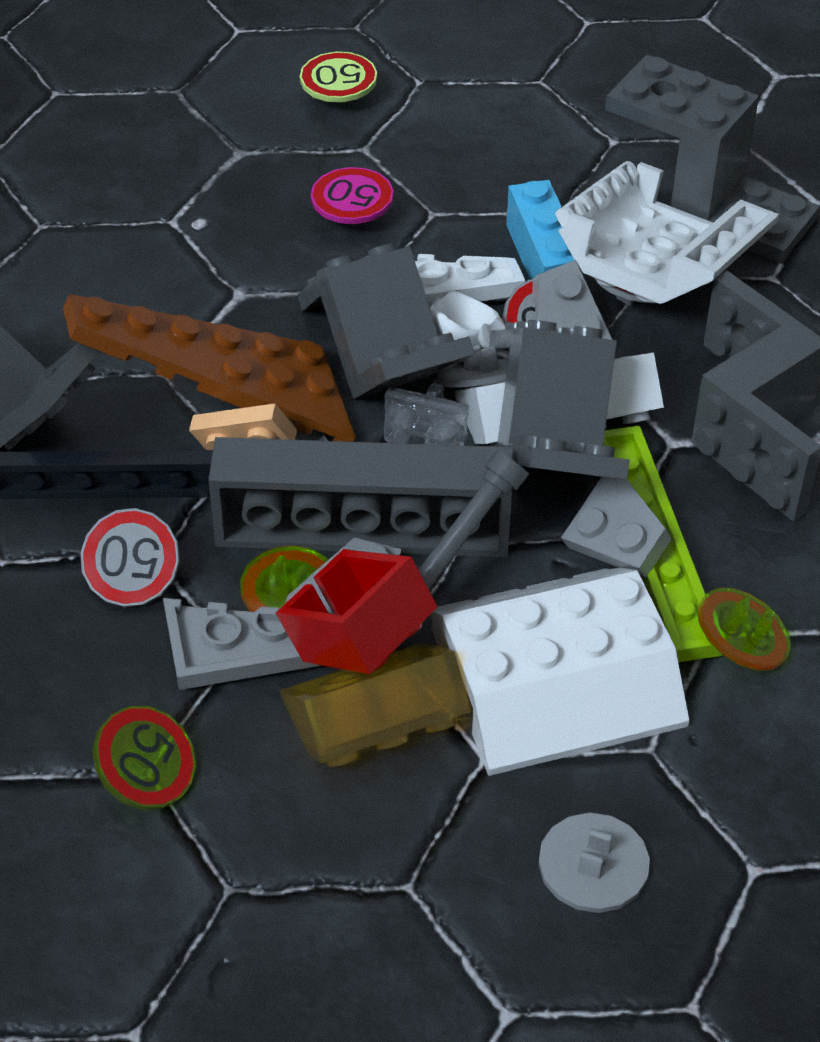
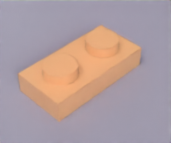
[189,403,297,450]

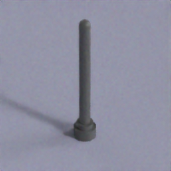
[418,450,529,589]

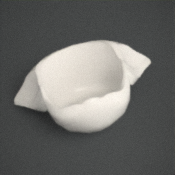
[430,291,509,359]

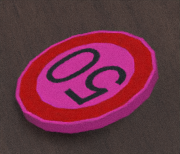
[311,167,394,224]

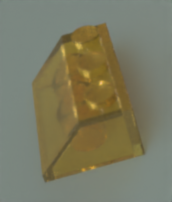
[280,642,472,767]

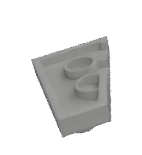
[163,598,321,690]

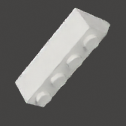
[455,352,664,447]

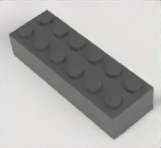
[208,437,512,557]

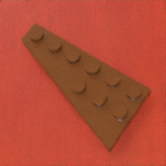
[63,294,356,442]

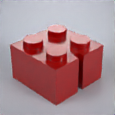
[275,549,437,674]

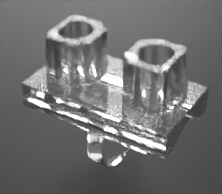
[384,382,469,446]

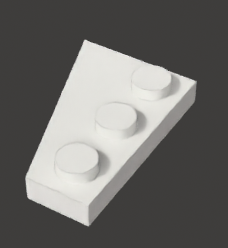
[415,254,525,307]

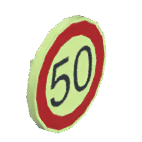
[300,52,377,102]

